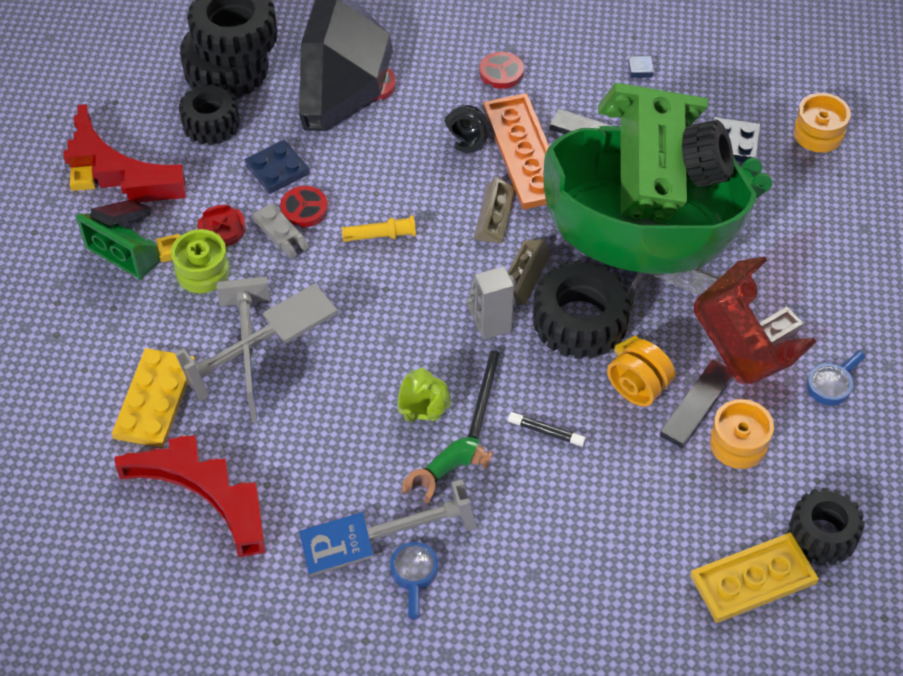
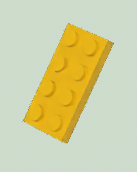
[111,348,196,448]
[690,532,819,624]

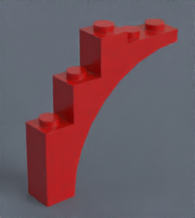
[63,104,186,202]
[115,435,266,558]

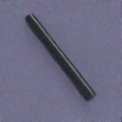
[468,350,500,439]

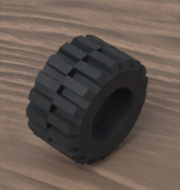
[179,84,240,145]
[682,119,734,187]
[788,488,865,565]

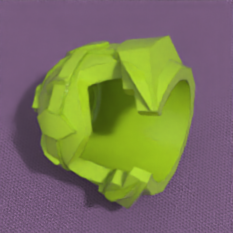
[397,367,452,423]

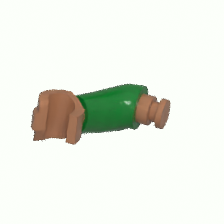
[401,437,493,504]

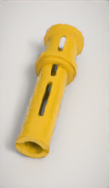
[342,215,416,242]

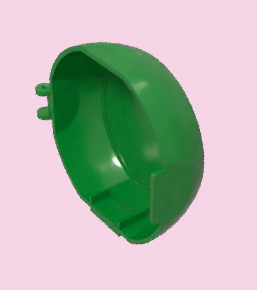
[543,126,772,274]

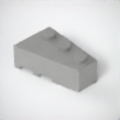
[466,266,516,340]

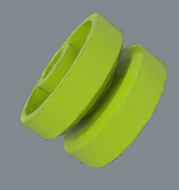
[171,229,230,294]

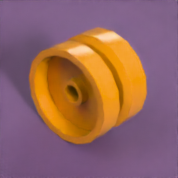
[793,93,851,153]
[607,339,676,406]
[709,399,774,469]

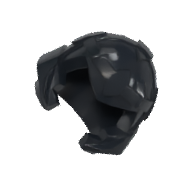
[444,104,490,154]

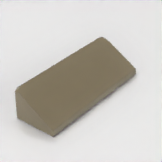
[474,177,515,244]
[508,239,551,305]

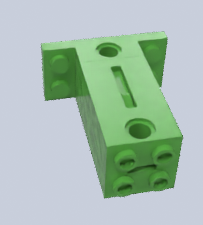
[598,82,708,223]

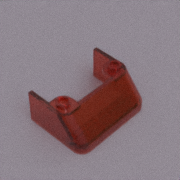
[694,256,817,385]

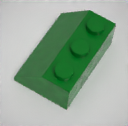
[76,213,160,280]

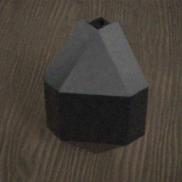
[299,0,393,131]

